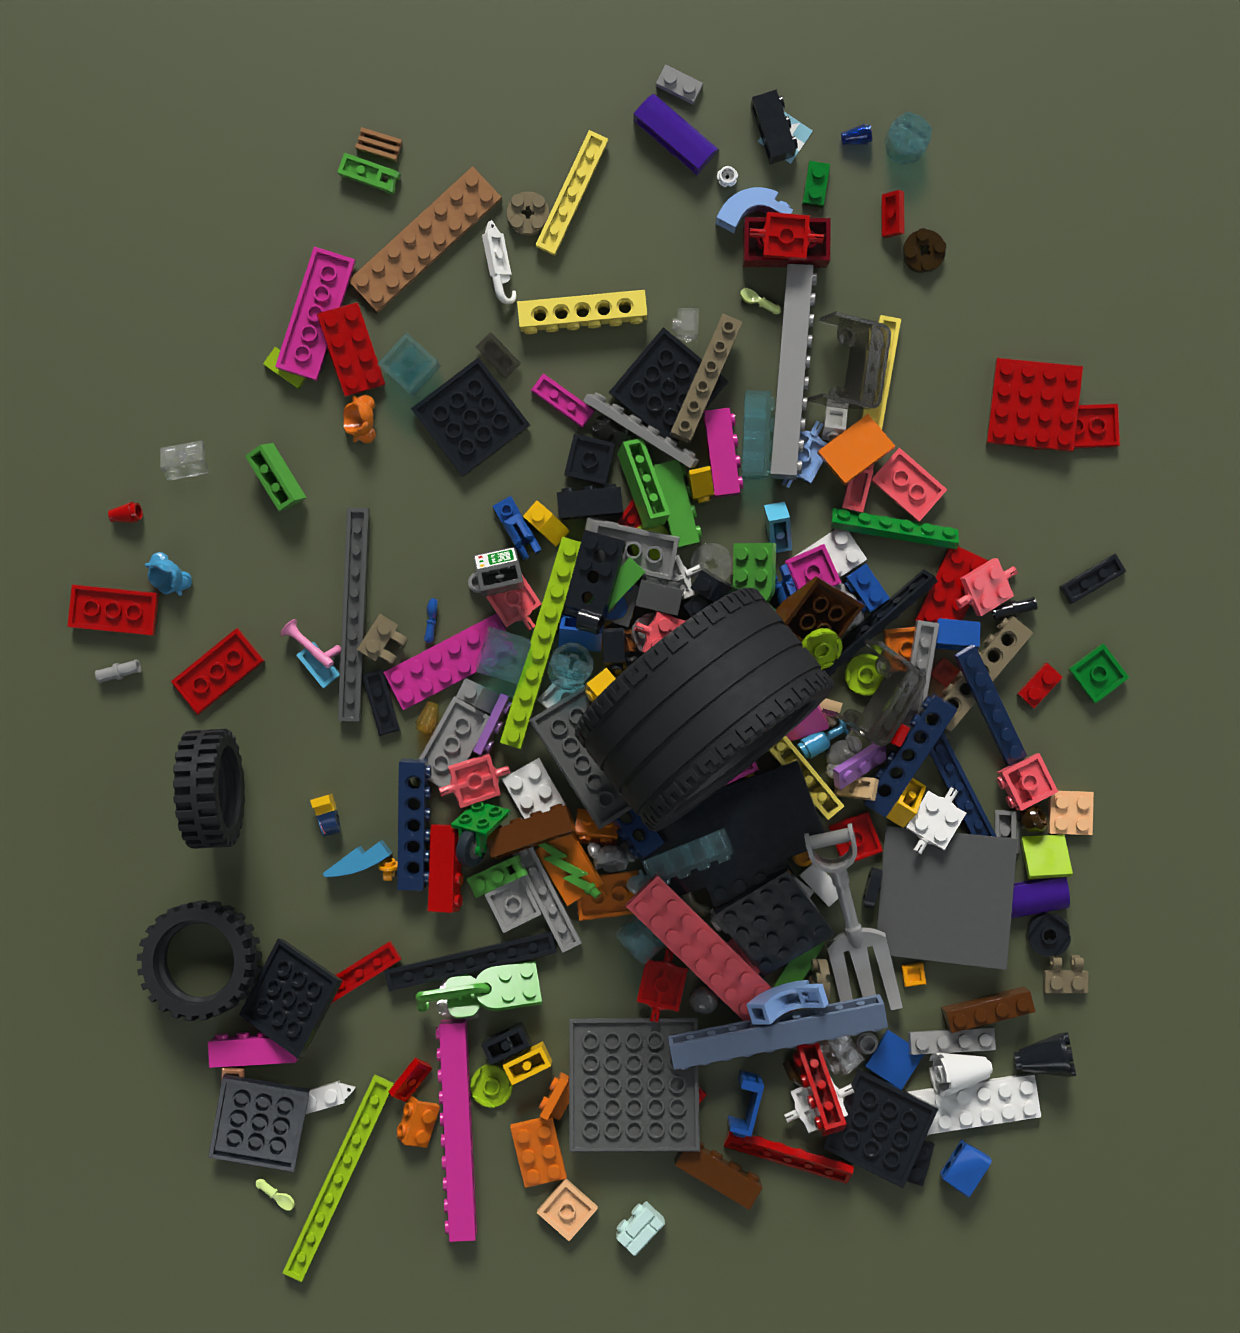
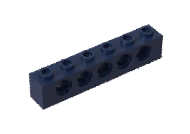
[863,693,957,817]
[397,759,432,891]
[610,809,664,861]

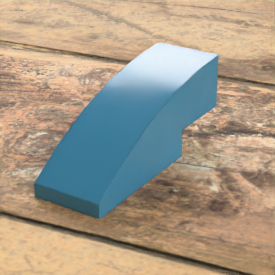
[323,840,392,877]

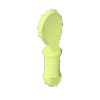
[740,288,781,314]
[256,1179,295,1210]

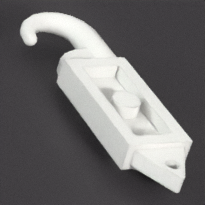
[482,220,516,305]
[306,1080,356,1114]

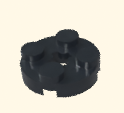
[1025,913,1071,957]

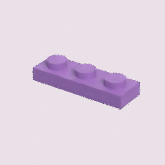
[473,693,512,755]
[833,739,887,790]

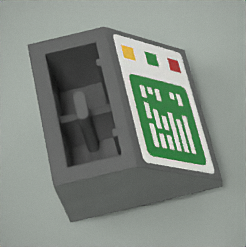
[473,546,524,597]

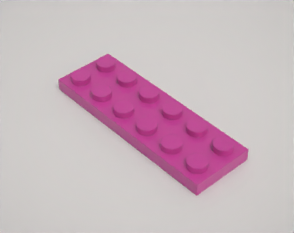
[275,246,356,381]
[383,613,517,710]

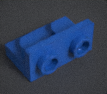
[844,564,890,613]

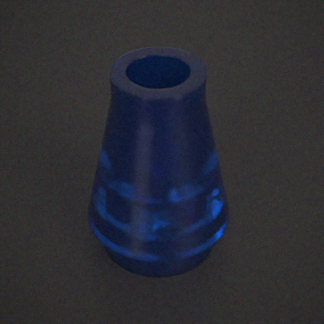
[841,123,873,145]

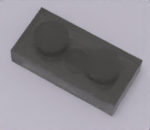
[476,332,521,379]

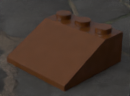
[776,576,865,643]

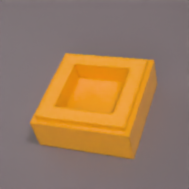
[901,962,926,987]

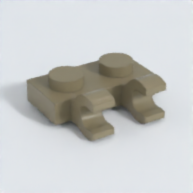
[356,614,408,664]
[1043,955,1088,993]

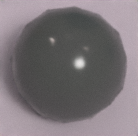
[689,985,719,1015]

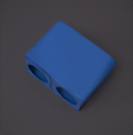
[940,1139,992,1198]

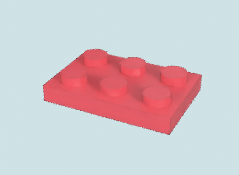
[871,448,948,522]

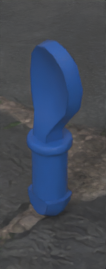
[424,598,438,643]

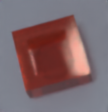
[931,657,960,687]

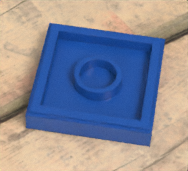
[865,1029,924,1089]

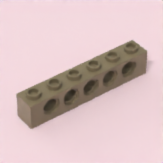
[670,314,742,445]
[928,616,1033,732]

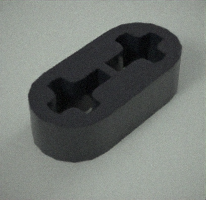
[861,867,883,909]

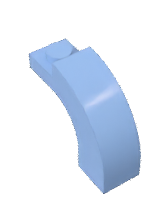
[715,187,793,233]
[746,980,829,1024]

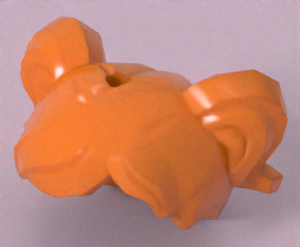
[343,394,376,443]

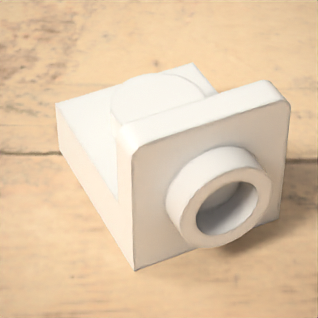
[822,406,848,441]

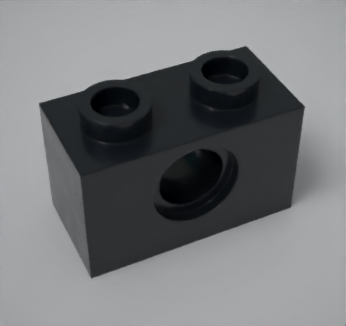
[481,1021,531,1065]

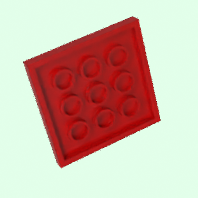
[986,358,1083,452]

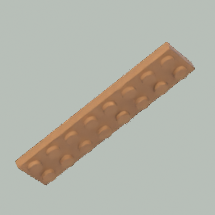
[349,166,502,313]

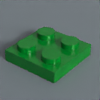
[1068,643,1130,703]

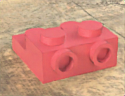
[996,753,1058,811]

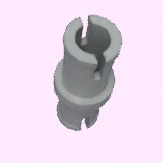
[95,659,142,683]

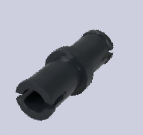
[992,597,1038,621]

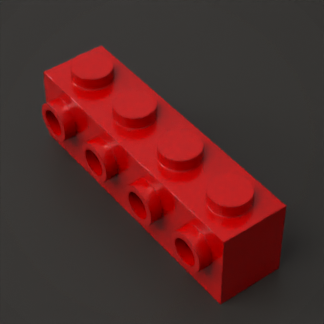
[428,824,463,913]
[793,1042,846,1136]

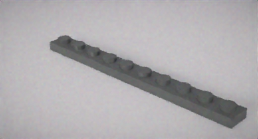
[338,508,370,722]

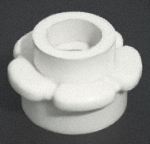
[717,166,738,187]

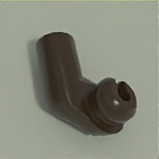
[783,1059,803,1087]

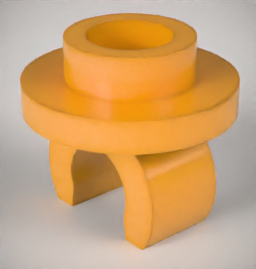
[378,858,398,881]

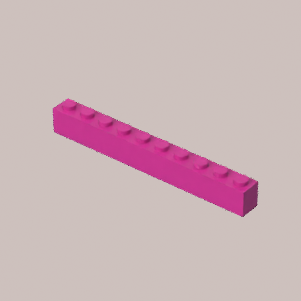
[436,1019,477,1242]

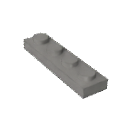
[908,1027,996,1055]

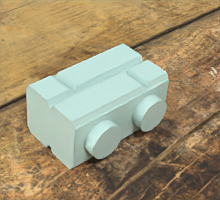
[616,1201,665,1256]

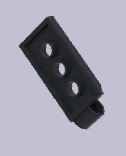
[563,530,627,635]

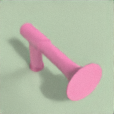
[280,619,341,669]

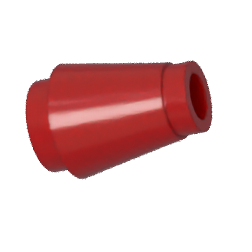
[108,502,143,523]

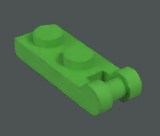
[337,153,401,195]
[467,854,528,898]

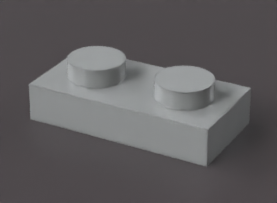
[656,64,703,105]

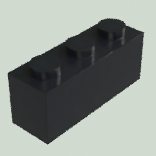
[751,89,798,164]
[557,484,623,520]

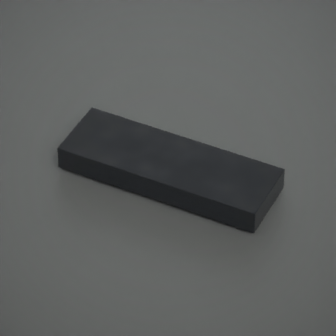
[1059,553,1127,604]
[362,669,401,736]

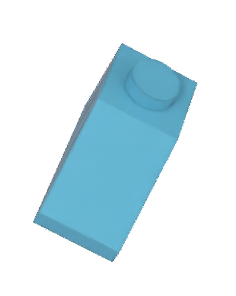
[764,502,792,553]

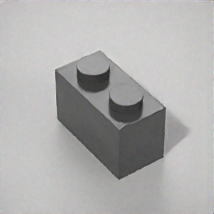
[635,576,685,615]

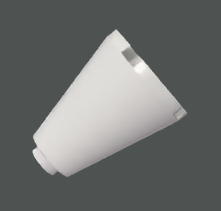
[929,1052,993,1097]

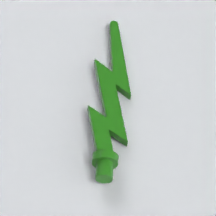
[539,843,601,899]

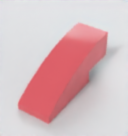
[842,464,874,512]

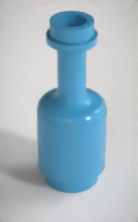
[797,719,852,759]

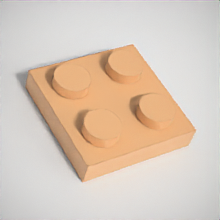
[1047,791,1094,835]
[537,1179,598,1241]

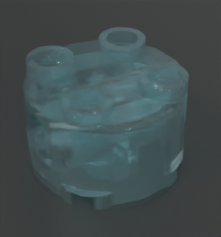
[885,112,932,164]
[547,643,594,690]
[616,915,665,965]

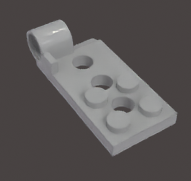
[585,517,680,580]

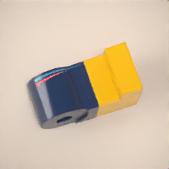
[310,794,341,837]

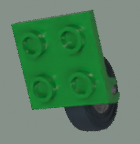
[451,802,511,867]

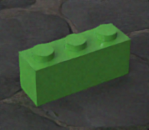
[245,443,307,511]

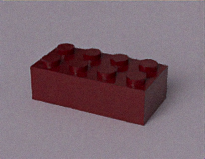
[742,217,831,268]

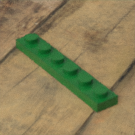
[831,508,959,549]

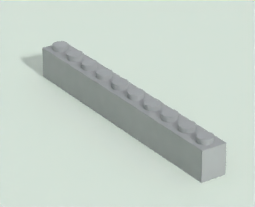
[770,264,817,480]

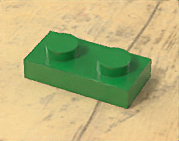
[802,161,830,208]

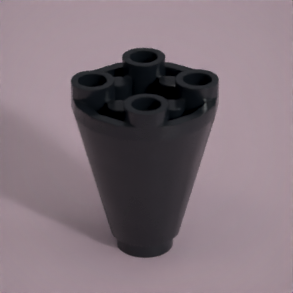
[1014,1032,1076,1077]

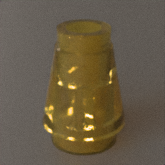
[415,701,439,734]

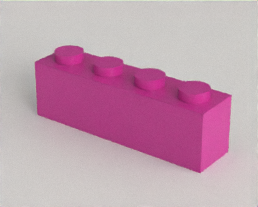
[703,408,743,498]
[208,1031,298,1068]

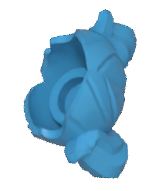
[145,552,192,596]

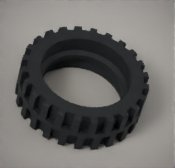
[173,729,245,849]
[137,900,262,1021]

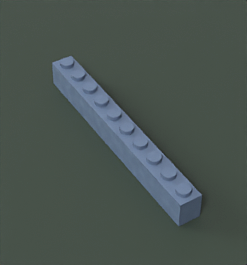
[668,994,888,1070]

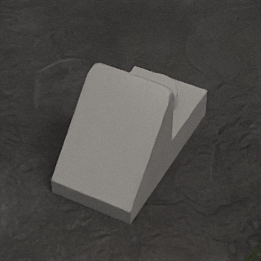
[456,678,500,714]

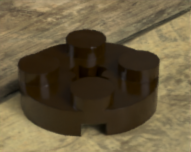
[902,228,946,273]

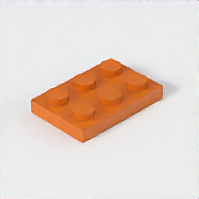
[510,1115,567,1188]

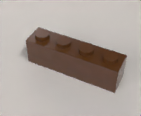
[487,804,577,860]
[941,986,1036,1033]
[674,1141,763,1210]

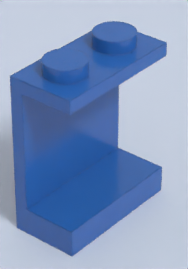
[727,1070,764,1138]

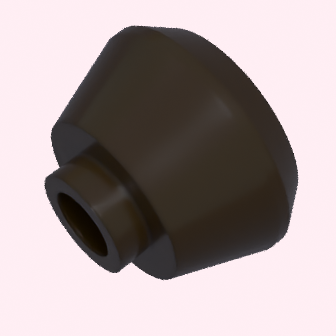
[1019,805,1048,832]

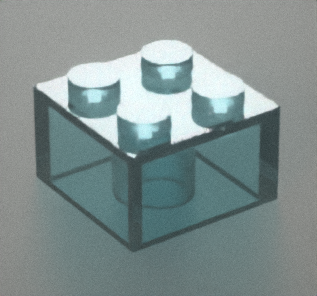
[378,332,441,398]
[475,626,531,684]

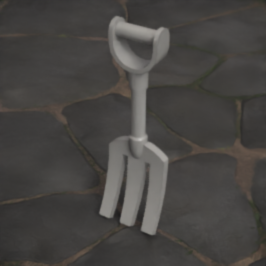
[804,823,903,1010]

